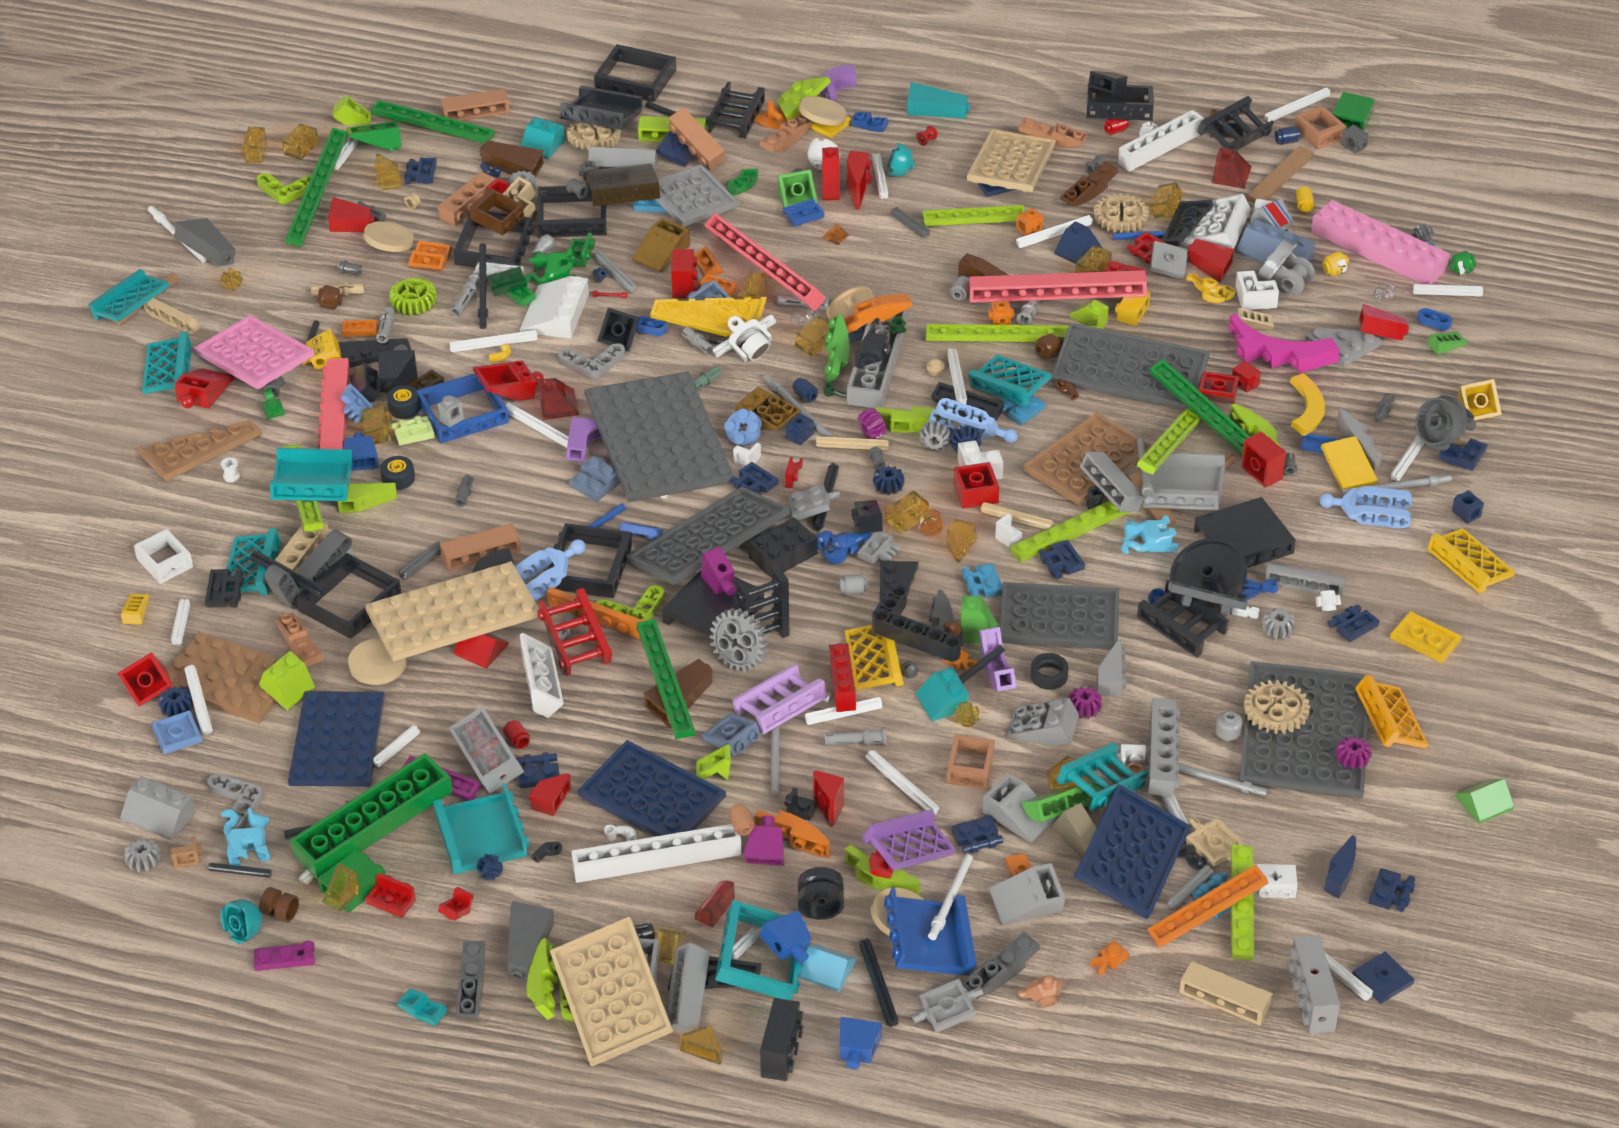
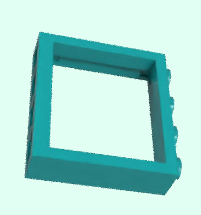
[715,900,806,1000]

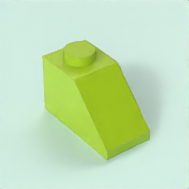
[332,95,371,125]
[1069,299,1109,326]

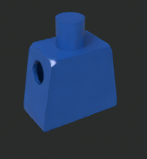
[343,432,379,471]
[759,911,811,964]
[840,1017,882,1069]

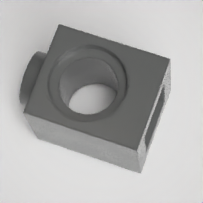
[1341,125,1368,154]

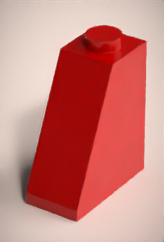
[822,147,840,201]
[328,197,375,232]
[1187,238,1234,283]
[1358,304,1409,341]

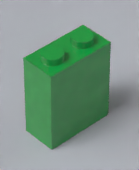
[1332,92,1375,131]
[318,849,386,913]

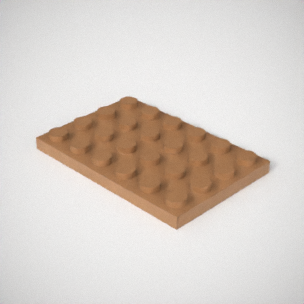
[1023,412,1152,506]
[165,631,280,724]

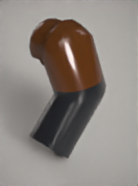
[943,621,963,646]

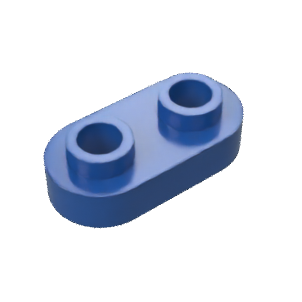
[1417,308,1452,331]
[636,316,668,336]

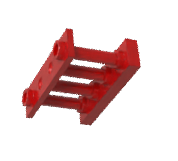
[537,588,612,676]

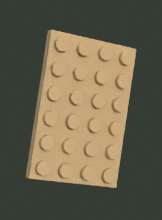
[967,129,1056,192]
[550,916,674,1067]

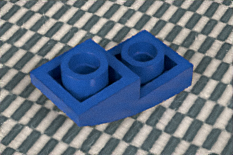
[850,111,889,132]

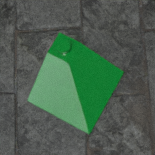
[347,121,402,151]

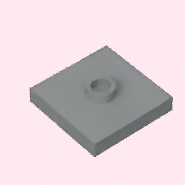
[1150,241,1188,279]

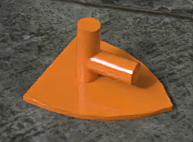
[754,100,788,129]

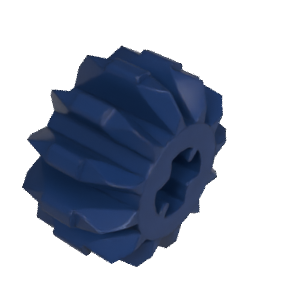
[950,425,981,453]
[873,465,905,495]
[158,685,193,717]

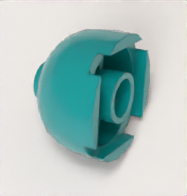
[886,142,915,177]
[220,899,262,943]

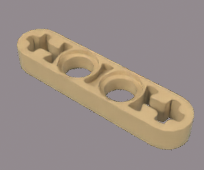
[143,298,200,335]

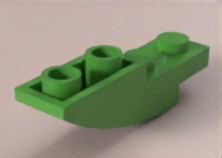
[824,313,850,382]

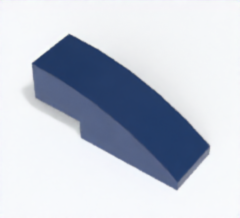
[1324,835,1356,899]

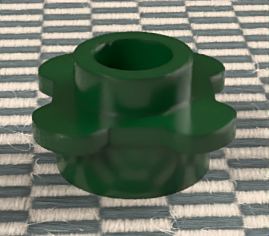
[888,317,906,334]

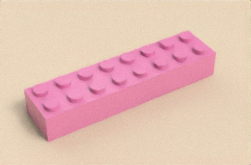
[1311,200,1450,285]

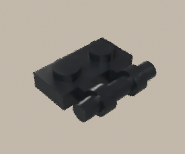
[205,569,244,608]

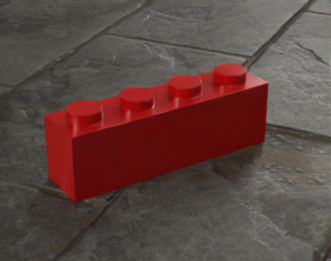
[829,643,856,712]

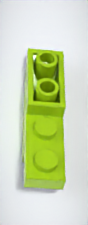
[1229,404,1281,446]
[875,406,948,433]
[845,844,920,896]
[527,938,559,1020]

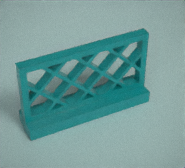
[88,269,170,322]
[142,331,192,394]
[968,354,1052,407]
[226,528,282,595]

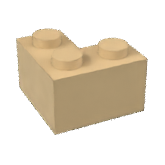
[502,176,538,222]

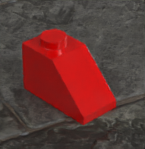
[529,773,571,816]

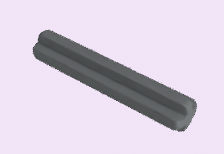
[891,207,930,238]
[399,541,441,579]

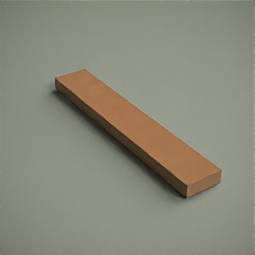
[1247,146,1313,203]

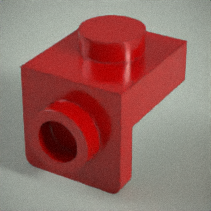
[438,887,474,921]

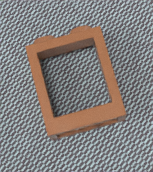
[1295,106,1346,149]
[946,734,995,790]

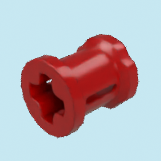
[916,125,938,146]

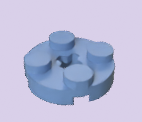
[724,408,762,446]

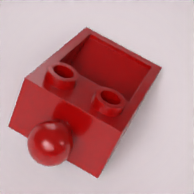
[847,150,872,210]
[473,360,544,401]
[174,368,235,409]

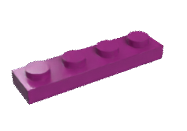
[403,755,482,801]

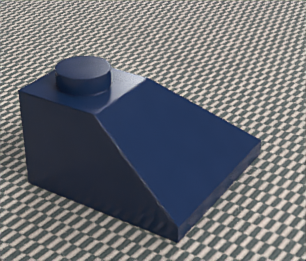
[1054,221,1103,267]

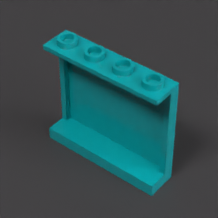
[270,448,352,501]
[433,783,530,874]

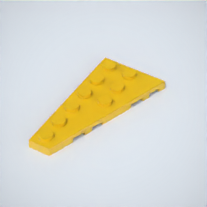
[650,297,767,338]

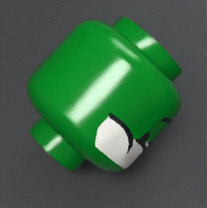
[1449,251,1476,276]

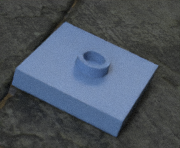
[151,710,203,755]

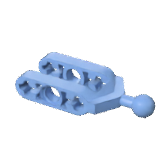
[929,398,1018,443]
[1319,486,1412,528]
[515,539,586,601]

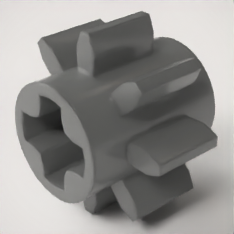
[578,161,599,181]
[1411,223,1434,242]

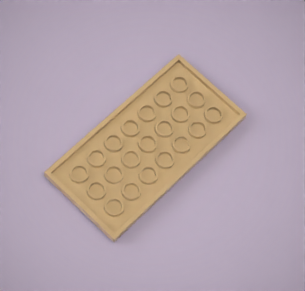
[365,561,539,661]

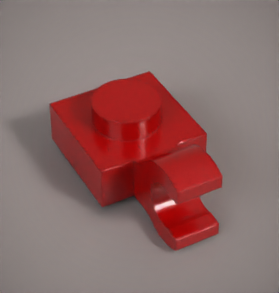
[785,457,803,488]
[868,848,893,879]

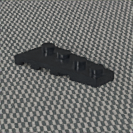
[1162,200,1213,246]
[931,382,1005,422]

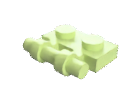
[391,415,435,446]

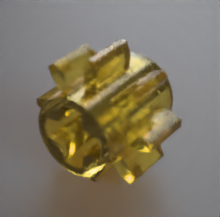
[220,268,243,291]
[954,702,979,727]

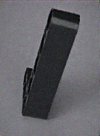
[872,584,962,662]

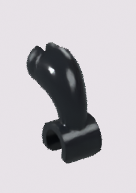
[1179,844,1207,870]

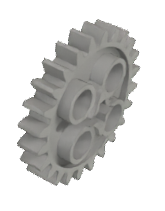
[709,608,769,672]

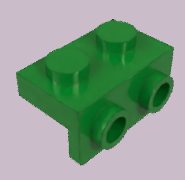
[565,232,595,267]

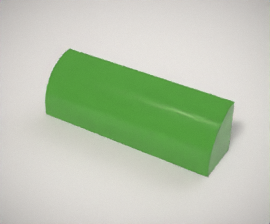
[1022,781,1101,822]

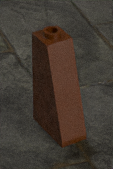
[479,140,544,178]
[644,659,713,728]

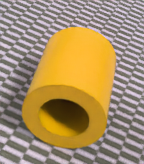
[1295,187,1314,213]

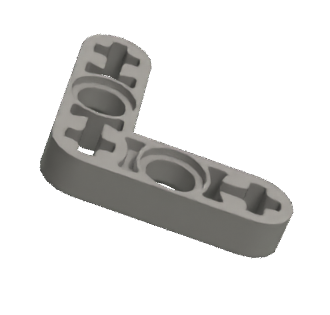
[558,344,625,380]
[207,774,263,830]

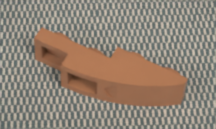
[760,114,813,153]
[1018,117,1087,147]
[275,612,324,667]

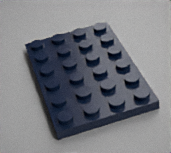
[288,691,385,787]
[578,740,726,837]
[1073,784,1191,919]

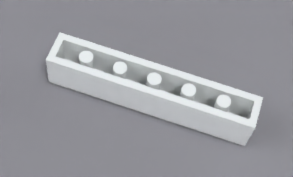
[1118,110,1204,172]

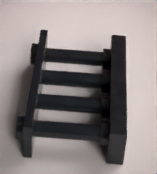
[706,82,765,139]
[1197,96,1274,159]
[736,568,790,638]
[1137,580,1229,658]

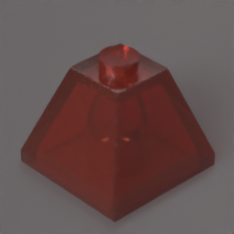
[1212,148,1251,189]
[537,378,579,420]

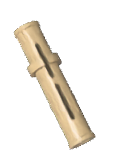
[311,282,365,296]

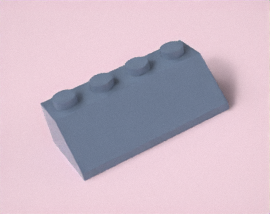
[1236,219,1316,264]

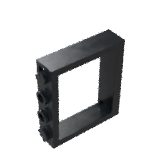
[594,44,676,102]
[1086,85,1154,121]
[537,185,607,238]
[454,211,534,267]
[545,523,632,598]
[296,553,402,639]

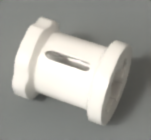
[221,458,240,482]

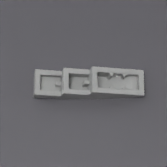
[1337,408,1382,470]

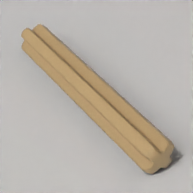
[816,436,889,451]
[981,502,1053,530]

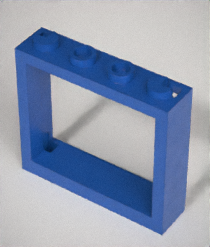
[417,373,509,444]

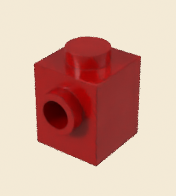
[1232,361,1261,393]

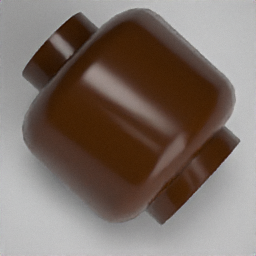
[317,285,343,310]
[1035,334,1062,359]

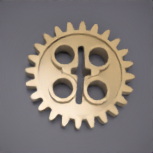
[567,121,621,151]
[1093,193,1149,233]
[1243,680,1310,734]

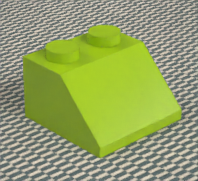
[259,651,315,711]

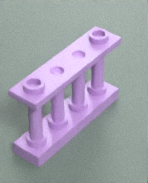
[732,663,827,734]

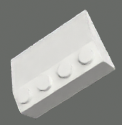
[1180,194,1251,249]
[520,276,589,339]

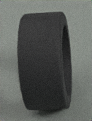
[1030,653,1069,690]

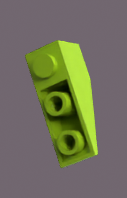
[338,483,397,513]

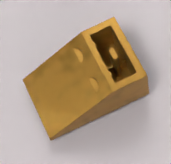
[632,217,690,272]
[735,386,801,431]

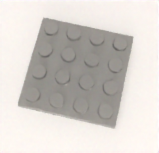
[655,164,739,226]

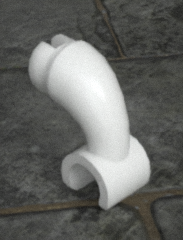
[604,825,637,841]

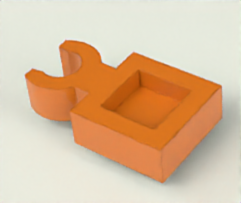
[942,649,977,673]
[1090,940,1129,975]

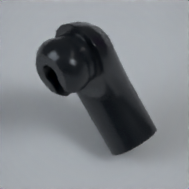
[531,841,562,863]

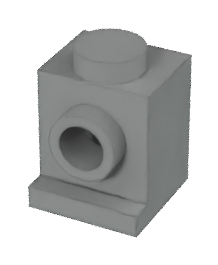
[438,396,464,427]

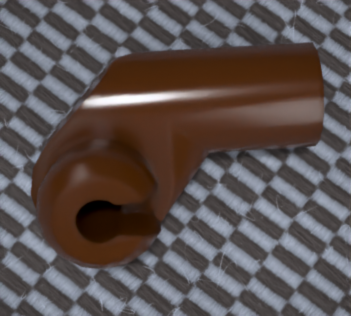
[1055,379,1079,400]

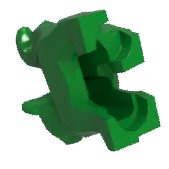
[524,248,576,285]

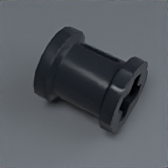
[1086,486,1104,510]

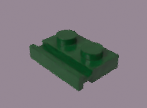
[487,266,527,296]

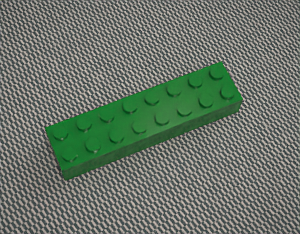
[290,753,452,880]

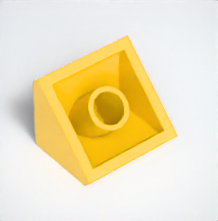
[1457,379,1502,420]

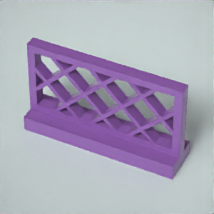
[862,810,956,871]

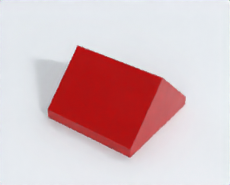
[1199,371,1239,404]
[454,633,509,669]
[117,652,173,707]
[813,770,844,827]

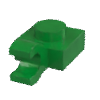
[262,388,285,419]

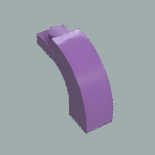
[820,64,856,103]
[979,627,1017,691]

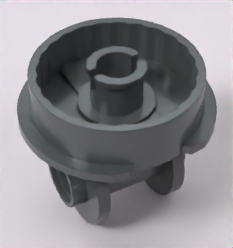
[1415,395,1476,451]

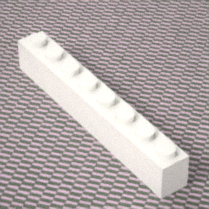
[571,824,742,883]

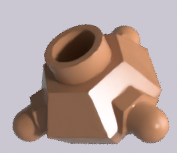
[1018,975,1065,1008]

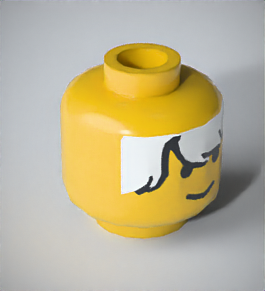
[1322,251,1349,276]

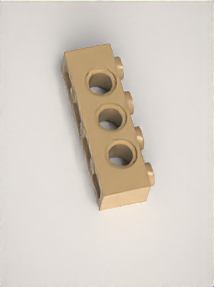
[275,522,330,571]

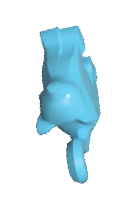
[1121,515,1178,554]
[221,808,270,866]

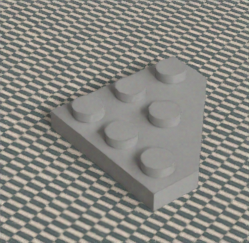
[1305,328,1382,367]

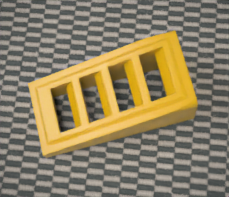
[121,593,150,624]

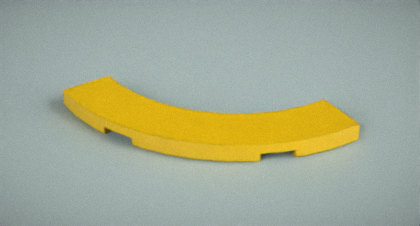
[1290,373,1325,436]

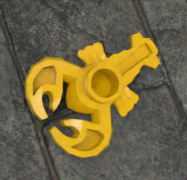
[1186,274,1236,303]

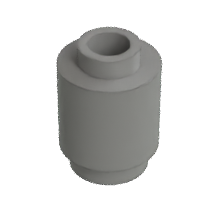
[950,276,970,301]
[839,574,868,595]

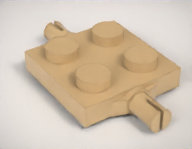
[1185,817,1245,868]

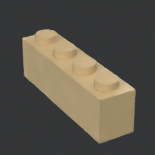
[1179,961,1272,1025]

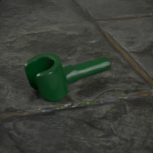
[823,382,847,398]

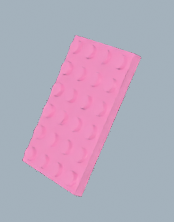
[194,315,314,389]

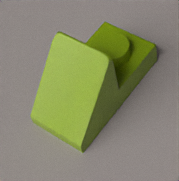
[696,744,731,780]

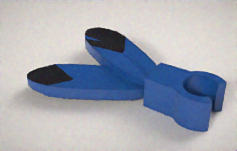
[1237,579,1278,601]

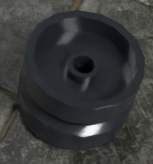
[797,867,844,920]

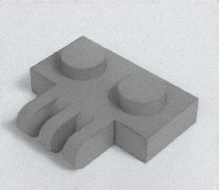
[857,531,900,564]

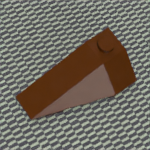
[958,253,1008,280]

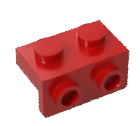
[366,873,416,918]

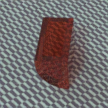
[695,880,735,927]

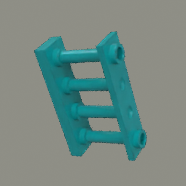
[1056,742,1149,811]

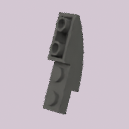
[929,589,953,660]
[961,932,1040,999]
[456,941,486,1018]

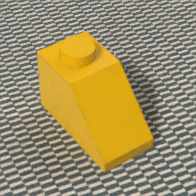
[1115,292,1150,326]

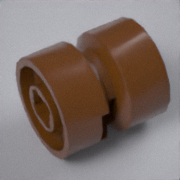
[259,887,299,922]

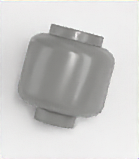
[1215,711,1242,741]

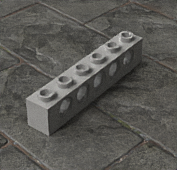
[1148,697,1180,797]

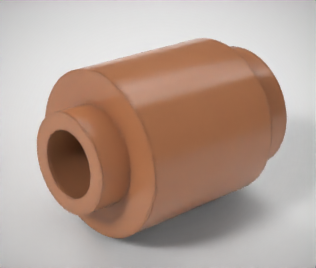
[729,804,755,835]

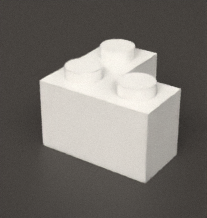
[1235,271,1279,310]
[957,440,1003,479]

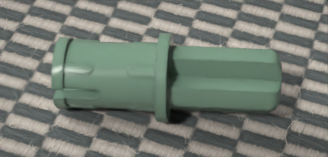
[693,366,722,391]

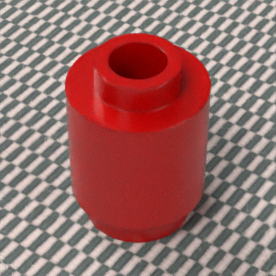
[1103,119,1129,135]
[503,720,530,749]

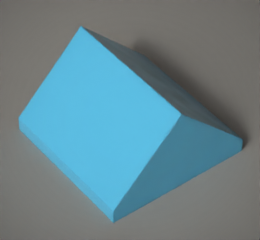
[799,944,856,992]

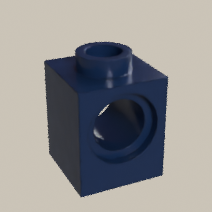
[1452,490,1484,524]

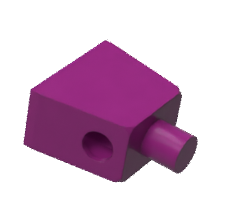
[701,546,737,595]
[743,816,785,866]

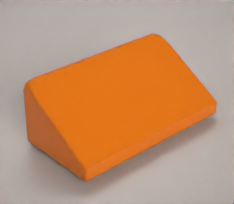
[694,246,724,276]

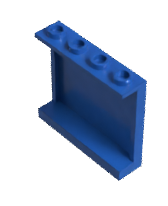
[884,887,977,976]

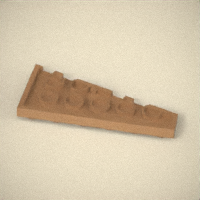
[136,420,261,482]

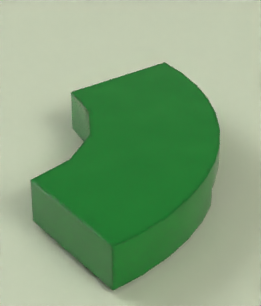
[726,169,758,196]

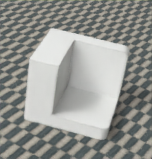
[733,443,761,467]
[995,513,1022,548]

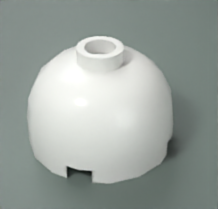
[807,138,842,170]

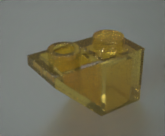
[374,154,402,191]
[947,519,977,563]

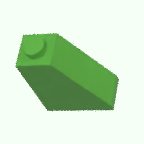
[961,596,999,644]

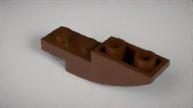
[1060,161,1118,207]

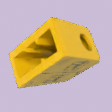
[301,329,342,370]

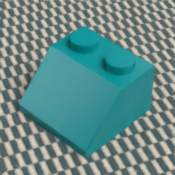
[520,117,565,159]
[915,667,969,722]

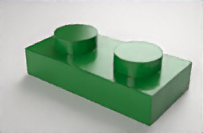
[505,287,536,307]

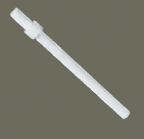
[148,206,207,263]
[928,854,973,940]

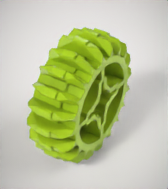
[389,277,437,316]

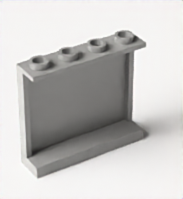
[1142,453,1225,510]

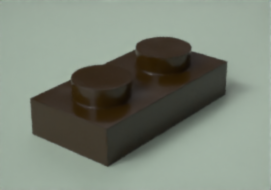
[407,369,444,390]

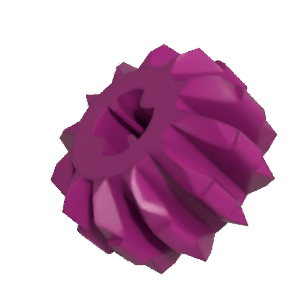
[858,408,886,439]
[1068,686,1102,719]
[1336,736,1372,770]

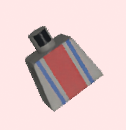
[1251,199,1293,232]

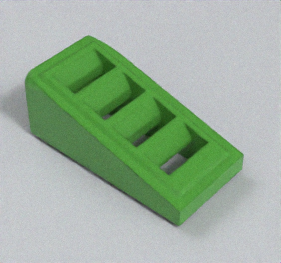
[1427,332,1467,355]

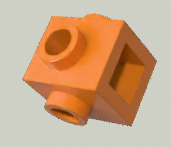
[1016,208,1044,236]
[988,301,1014,325]

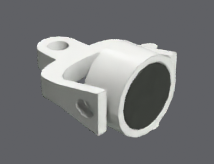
[728,316,772,363]

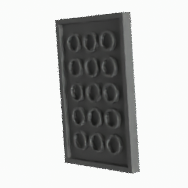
[1000,582,1119,649]

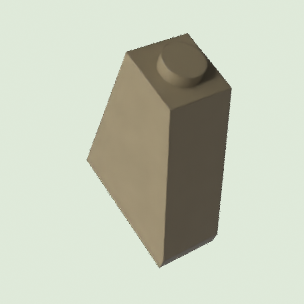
[1052,803,1096,858]

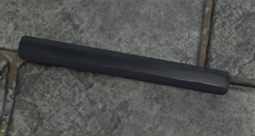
[812,463,839,531]
[249,550,326,598]
[859,938,899,1027]

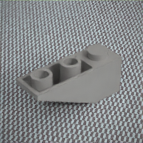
[1097,640,1126,696]

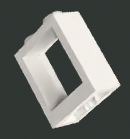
[134,529,193,584]

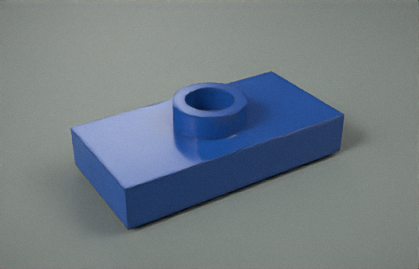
[1301,434,1340,453]

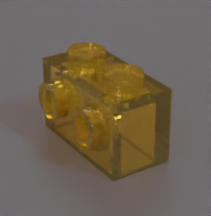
[282,124,319,160]
[241,126,267,163]
[1149,182,1183,219]
[1076,245,1113,273]
[739,272,767,299]
[795,316,829,357]
[362,404,393,445]
[886,490,929,534]

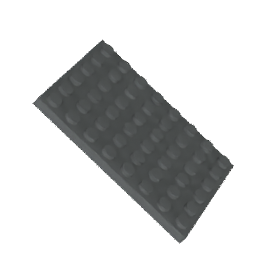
[584,371,734,502]
[1239,661,1369,798]

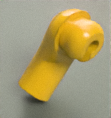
[488,343,512,363]

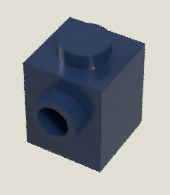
[786,413,814,445]

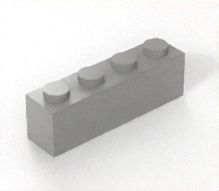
[1080,452,1144,512]

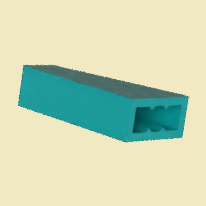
[907,82,970,119]

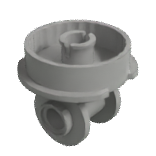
[1257,239,1314,296]

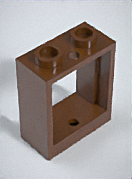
[470,188,524,236]

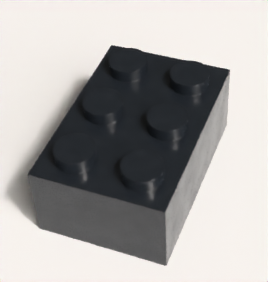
[749,517,818,579]
[760,998,804,1082]

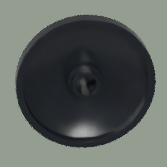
[1170,538,1248,607]

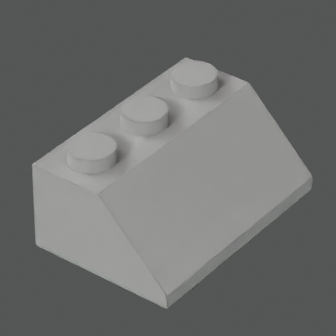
[120,776,196,841]

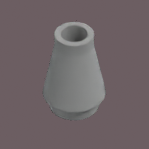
[531,234,555,256]

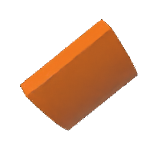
[408,241,452,271]

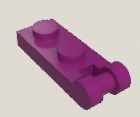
[254,940,315,971]

